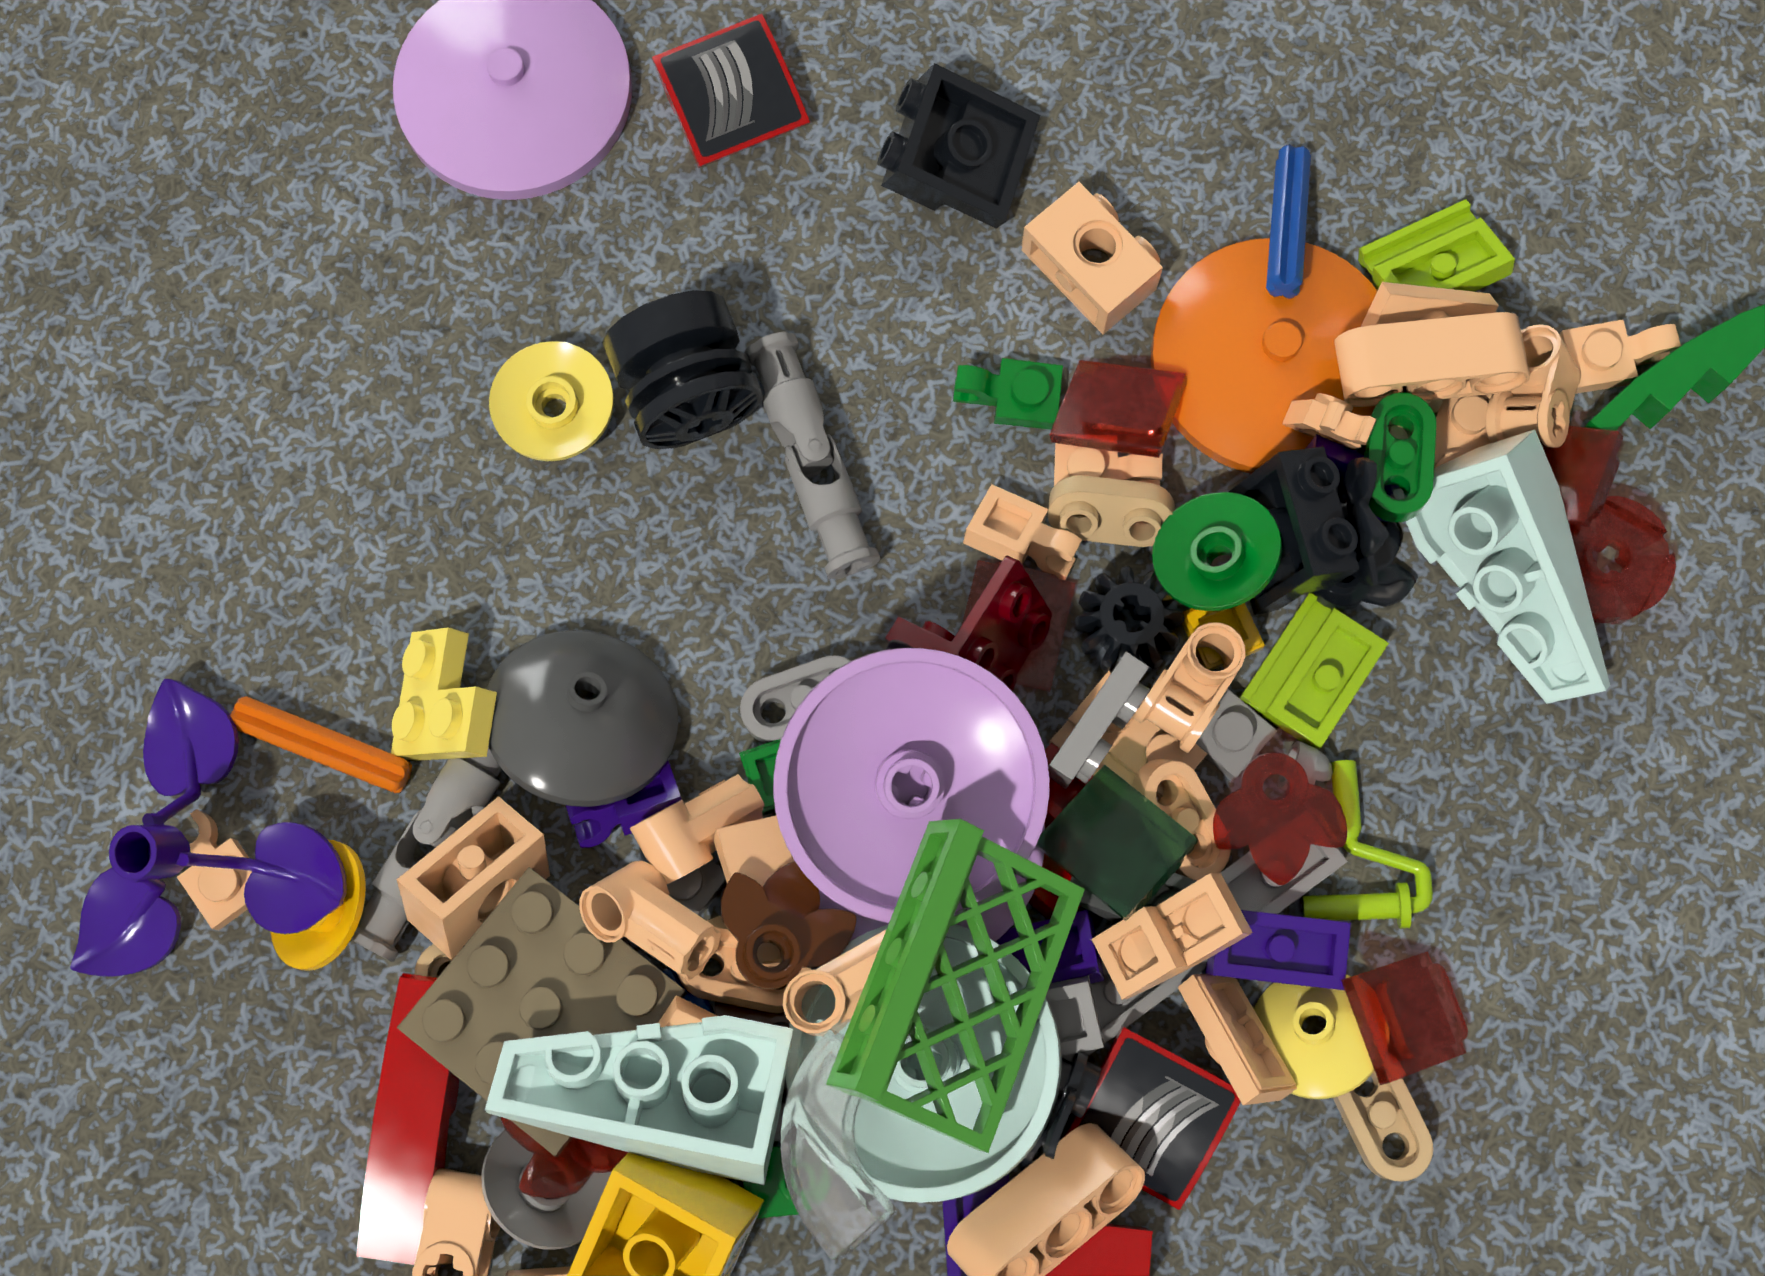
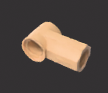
[630,774,765,884]
[579,861,722,980]
[783,930,886,1037]

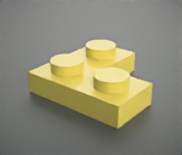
[391,627,497,761]

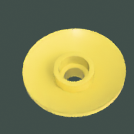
[489,341,614,461]
[1254,974,1385,1099]

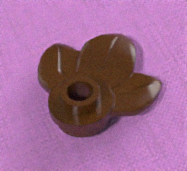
[721,861,857,989]

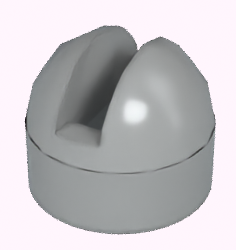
[1277,741,1333,798]

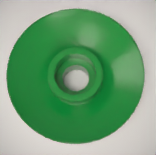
[1152,492,1282,611]

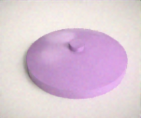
[393,0,632,200]
[773,648,1049,923]

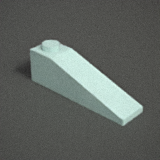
[1392,429,1610,704]
[485,1015,793,1185]

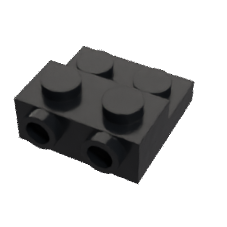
[877,63,1041,228]
[1229,446,1359,615]

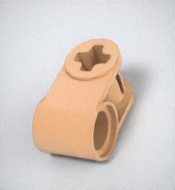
[1486,324,1580,447]
[1132,623,1245,754]
[412,1168,501,1276]

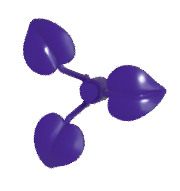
[70,679,347,977]

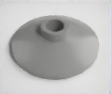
[481,1123,612,1250]

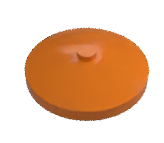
[1151,238,1377,474]

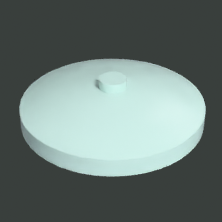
[786,924,1062,1203]

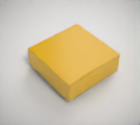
[1182,603,1265,671]

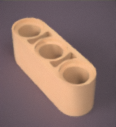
[1334,312,1530,407]
[947,1123,1145,1276]

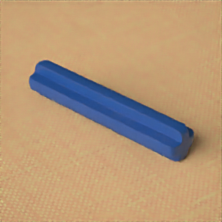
[1266,144,1311,299]

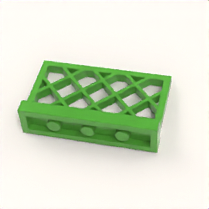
[826,819,1085,1153]

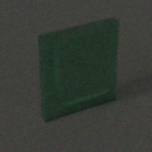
[1036,765,1197,921]

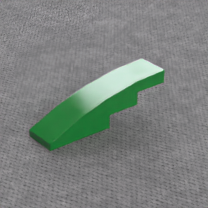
[1572,304,1765,455]

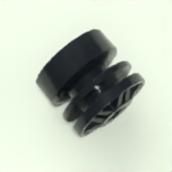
[602,290,763,449]

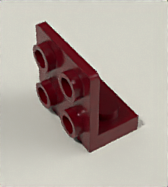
[884,556,1052,692]

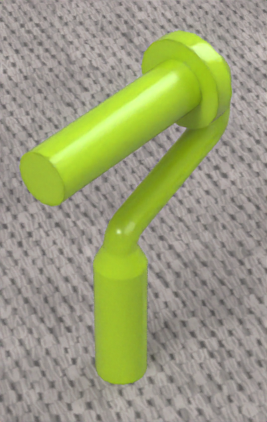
[1302,760,1433,929]

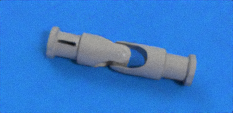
[744,332,880,579]
[351,747,502,962]

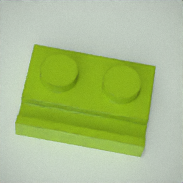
[1358,199,1515,292]
[1239,592,1389,750]

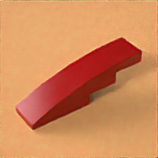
[356,973,459,1265]

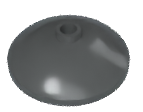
[487,630,678,807]

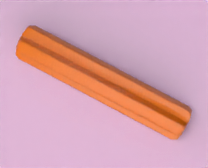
[230,696,412,793]

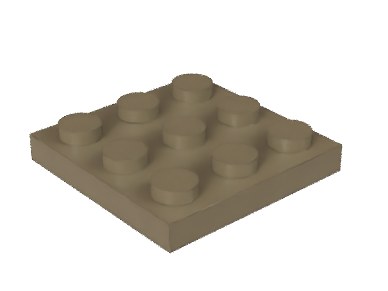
[397,867,687,1157]

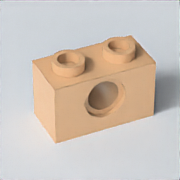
[1021,182,1163,335]
[396,796,550,960]

